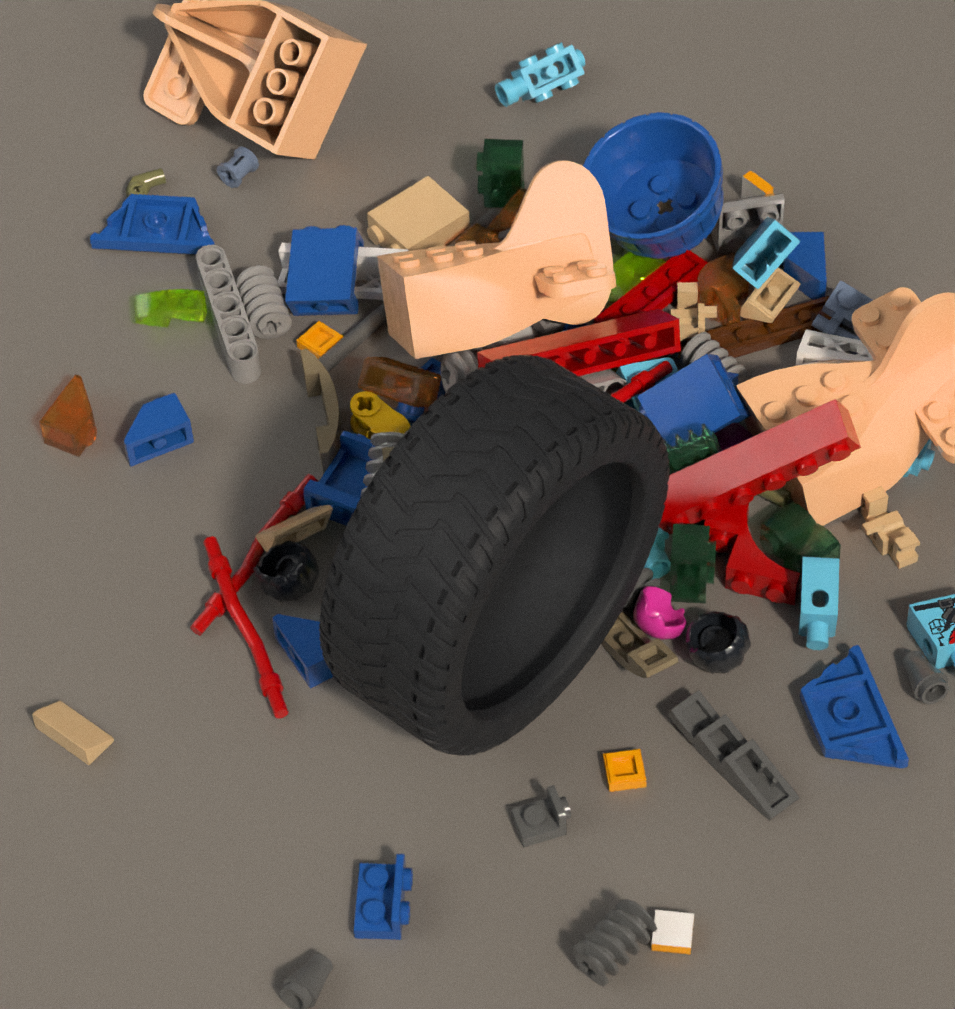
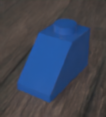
[780,232,827,300]
[124,393,194,467]
[272,614,334,689]

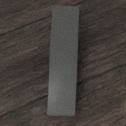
[668,690,800,821]

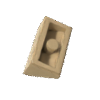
[737,268,801,323]
[256,505,333,553]
[32,701,114,765]

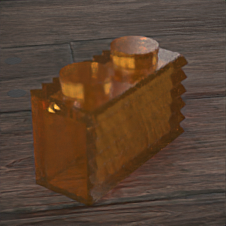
[358,357,441,407]

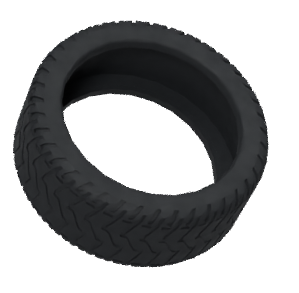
[319,355,670,756]

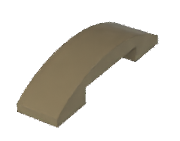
[300,349,341,474]
[601,610,678,678]

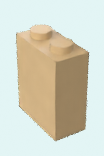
[367,176,470,251]

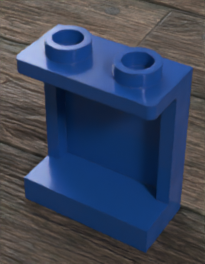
[285,225,364,316]
[637,354,751,458]
[303,430,375,526]

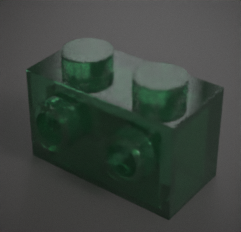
[476,139,525,209]
[670,524,716,604]

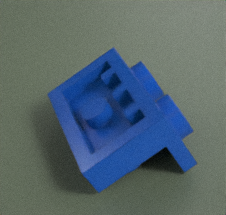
[354,854,413,940]

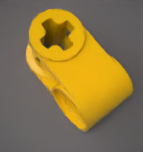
[350,391,411,440]

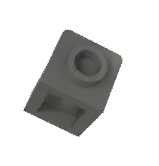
[511,785,571,848]

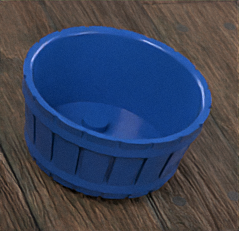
[583,112,724,259]

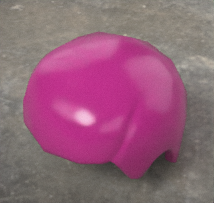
[633,586,687,640]

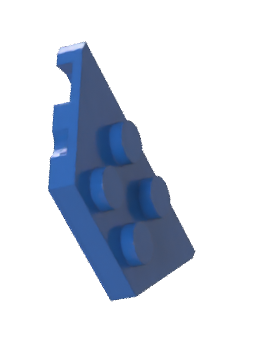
[90,194,215,254]
[800,645,909,769]

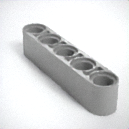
[196,245,261,384]

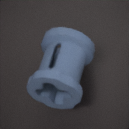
[217,146,259,188]

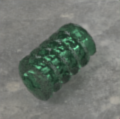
[663,423,722,475]

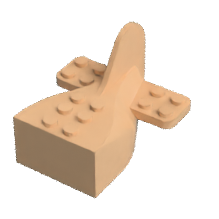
[144,0,367,160]
[377,160,617,359]
[736,287,955,531]

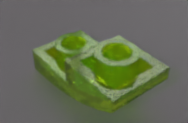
[608,252,665,303]
[133,289,207,328]

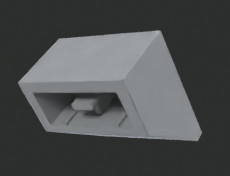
[711,193,785,254]

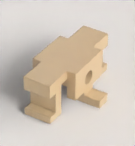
[671,282,717,358]
[861,486,920,569]

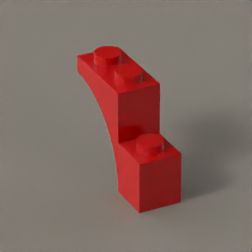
[702,503,800,606]

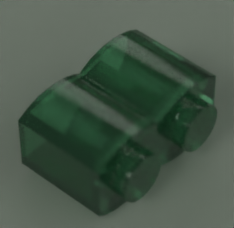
[760,502,841,577]

